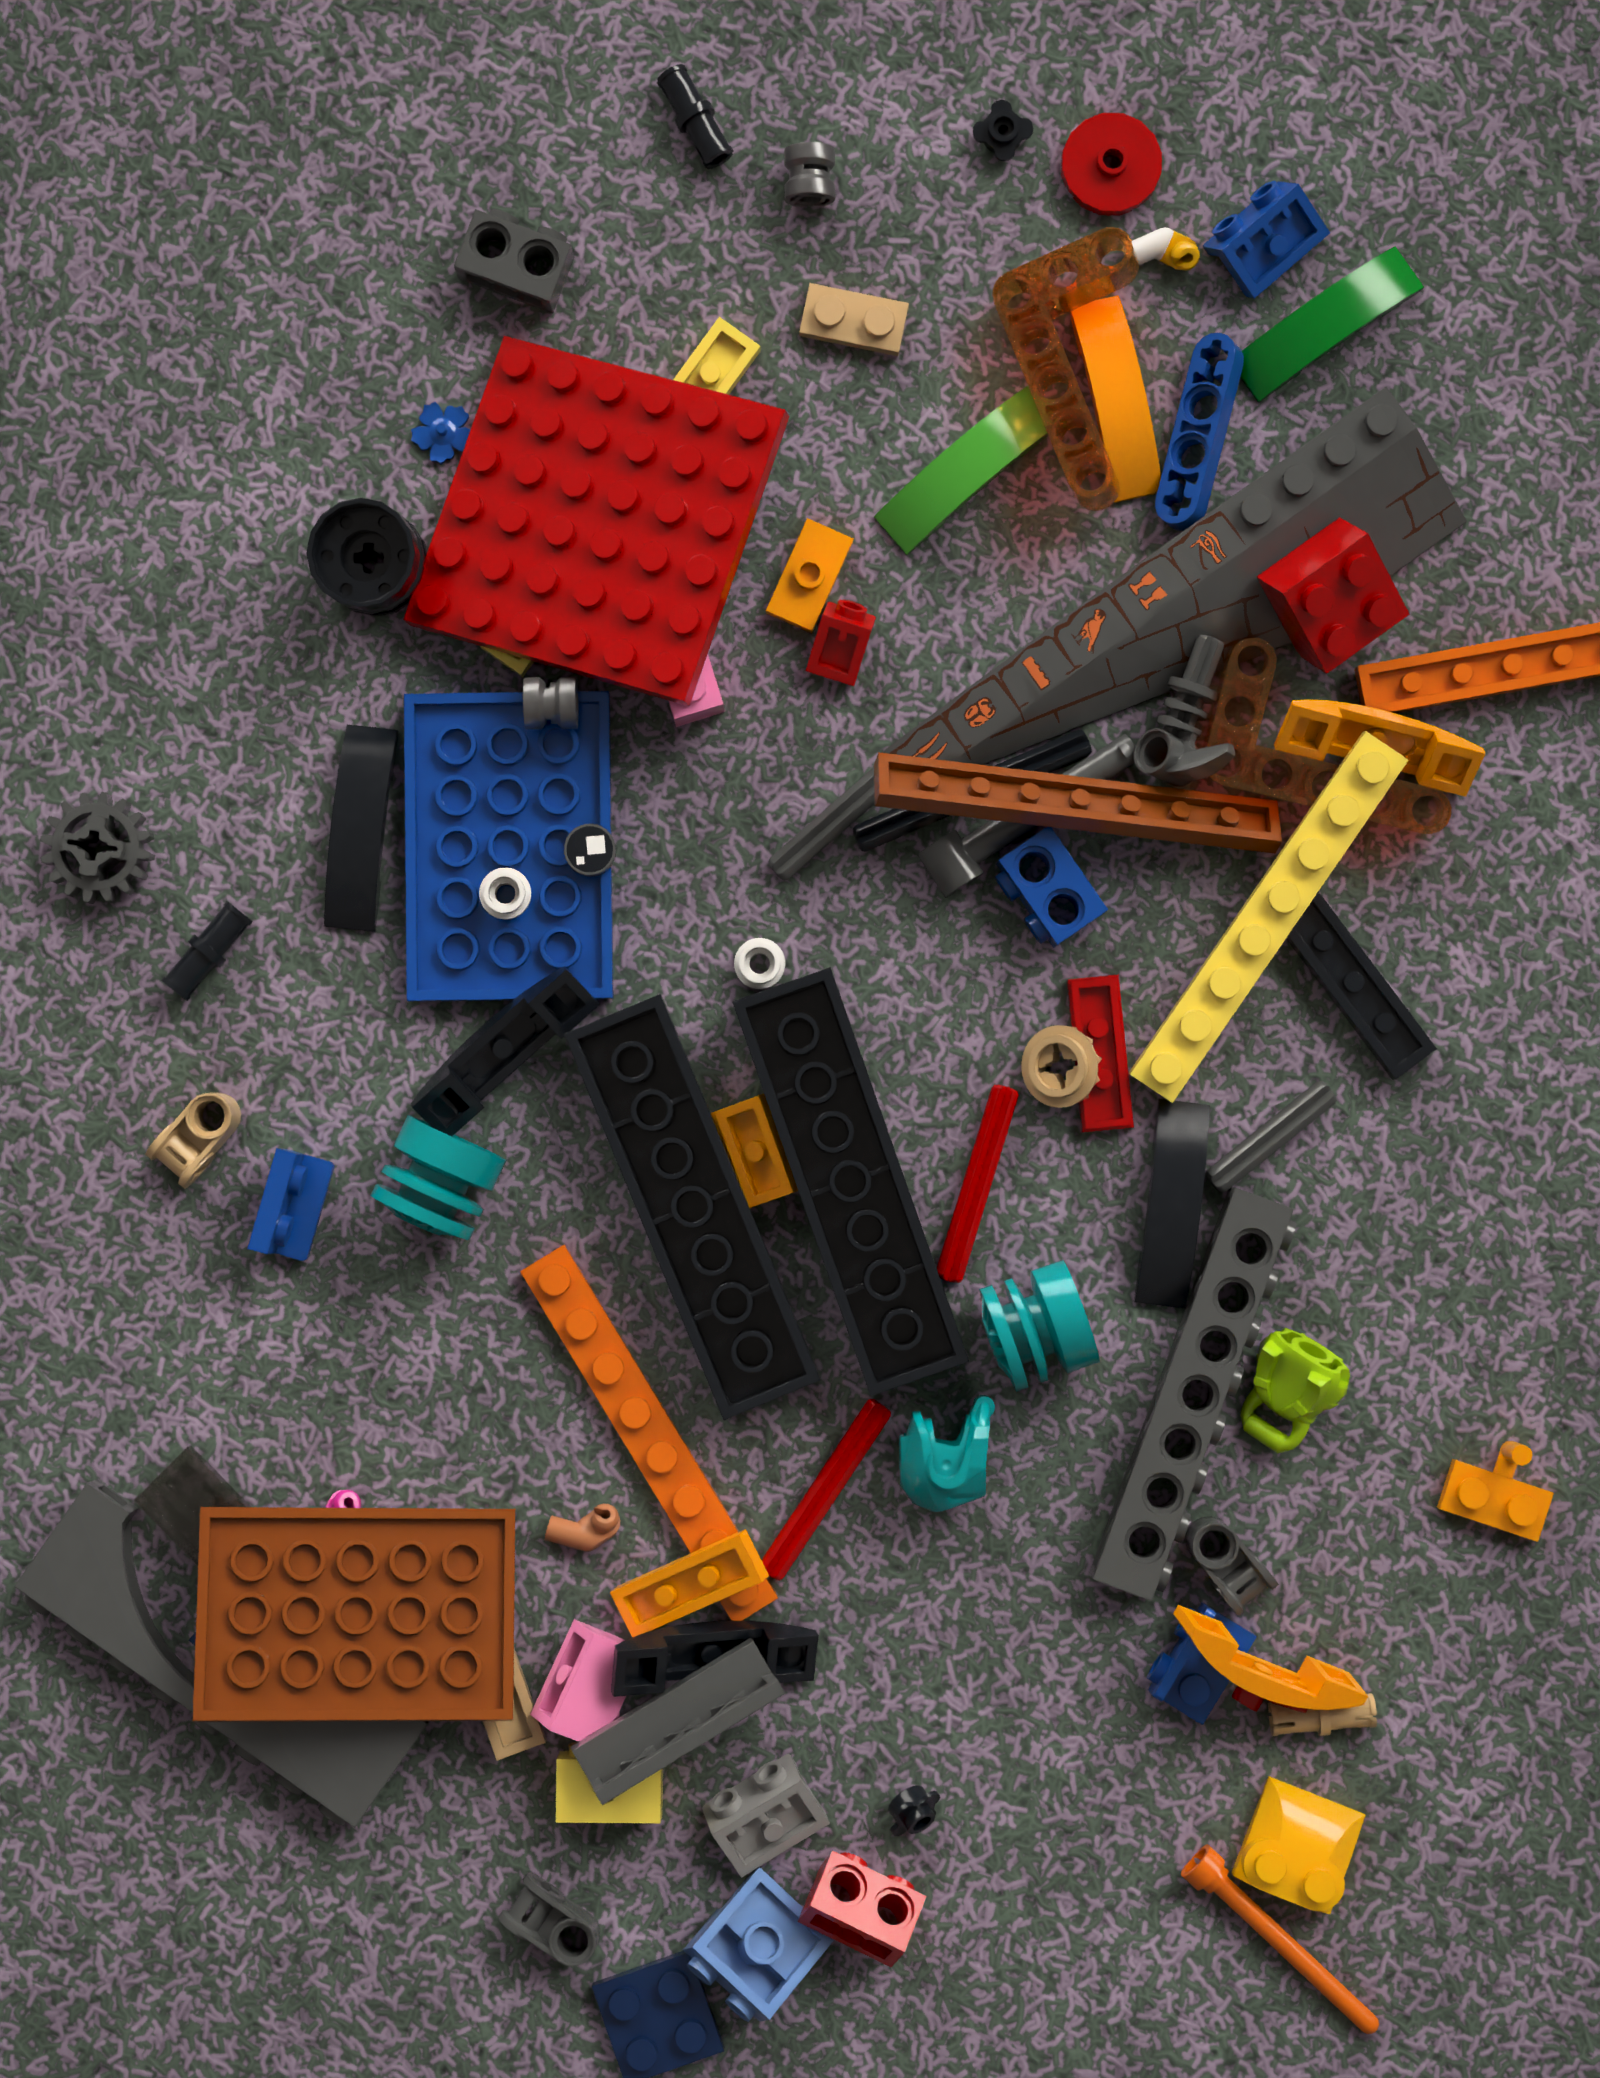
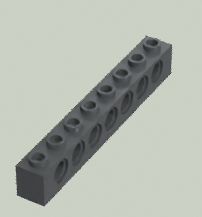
[1089,1187,1297,1601]

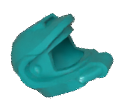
[899,1395,995,1512]

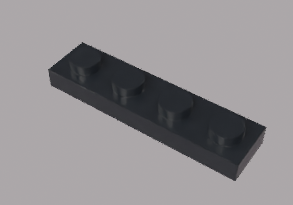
[1286,891,1437,1080]

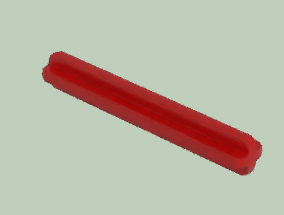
[937,1084,1019,1283]
[762,1399,891,1581]

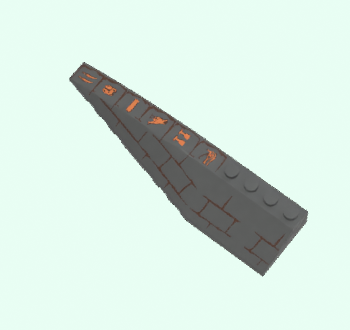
[883,386,1467,765]

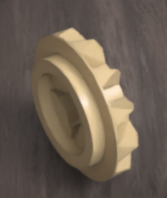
[1021,1025,1102,1108]

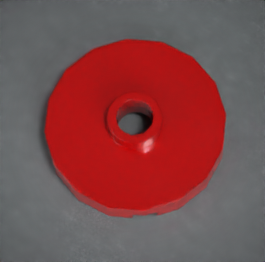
[1061,113,1162,216]

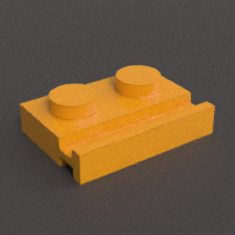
[711,1094,798,1208]

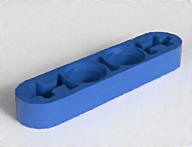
[1155,333,1244,531]

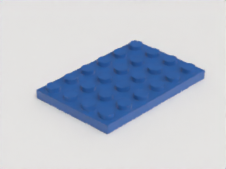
[404,691,614,1002]

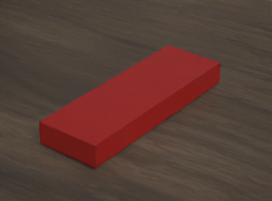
[1066,974,1134,1133]

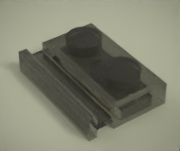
[134,1446,251,1566]

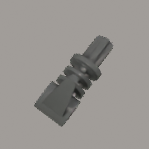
[1134,635,1235,787]

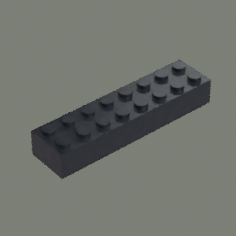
[732,967,969,1396]
[564,994,820,1420]

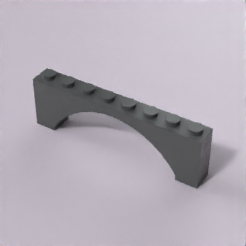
[14,1479,429,1828]

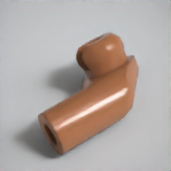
[544,1503,621,1552]

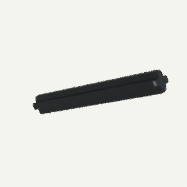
[853,730,1092,852]

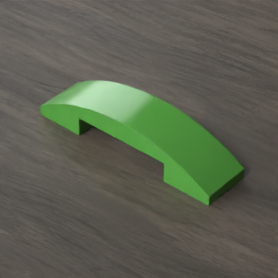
[874,386,1061,555]

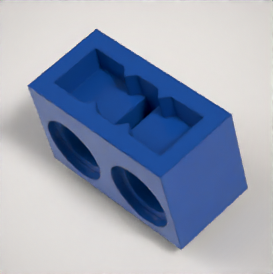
[994,827,1108,948]

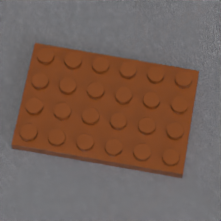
[193,1507,515,1722]

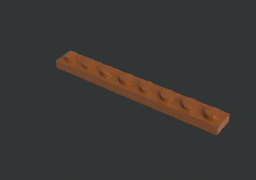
[874,752,1282,854]

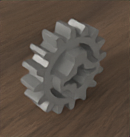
[40,792,155,904]

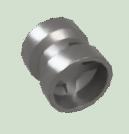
[784,142,835,207]
[523,677,579,729]

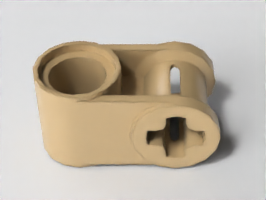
[145,1093,241,1189]

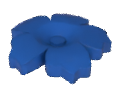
[411,402,470,465]

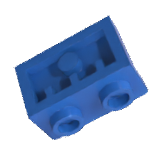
[1203,181,1330,299]
[247,1148,335,1261]
[1147,1602,1257,1725]

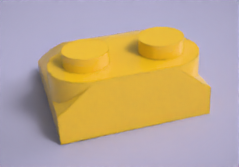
[1231,1776,1366,1914]

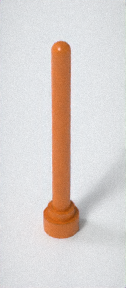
[1181,1844,1379,2034]

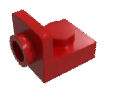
[805,600,876,686]

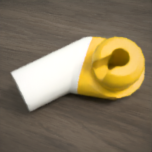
[1122,227,1200,271]

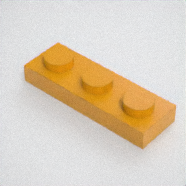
[610,1529,769,1637]

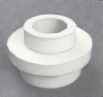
[479,868,531,920]
[734,938,785,989]

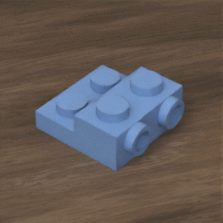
[683,1867,834,2022]

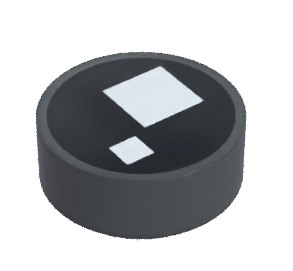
[564,824,617,877]

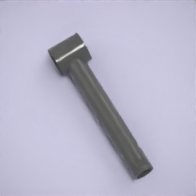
[918,734,1135,898]

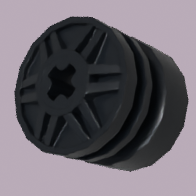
[306,498,427,616]

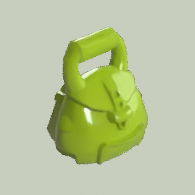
[1240,1328,1350,1454]

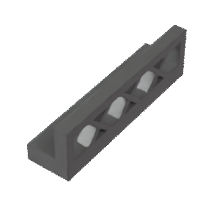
[570,1638,786,1805]

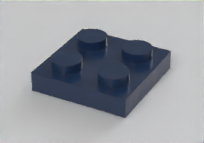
[592,1951,725,2078]

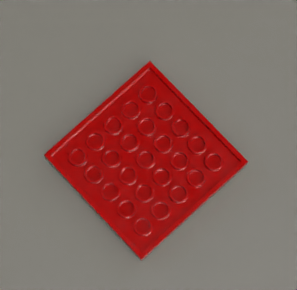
[403,336,790,706]

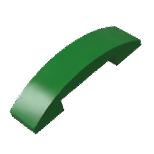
[1240,246,1424,403]

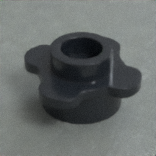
[973,100,1034,161]
[888,1785,940,1836]

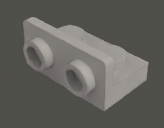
[702,1754,830,1878]

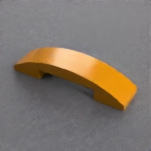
[1069,295,1161,503]
[1274,700,1486,797]
[1173,1605,1368,1710]

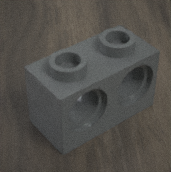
[454,209,574,314]

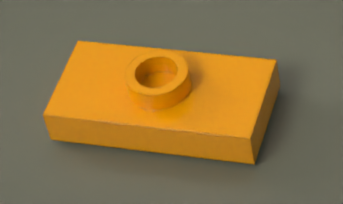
[766,518,854,633]

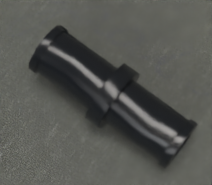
[657,64,734,169]
[161,901,252,1001]

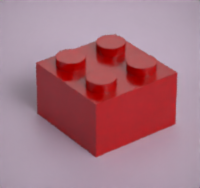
[1256,517,1410,674]

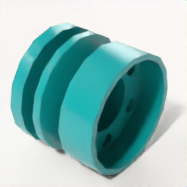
[370,1115,507,1240]
[979,1260,1100,1392]

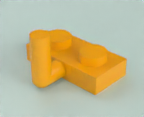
[1437,1441,1554,1542]

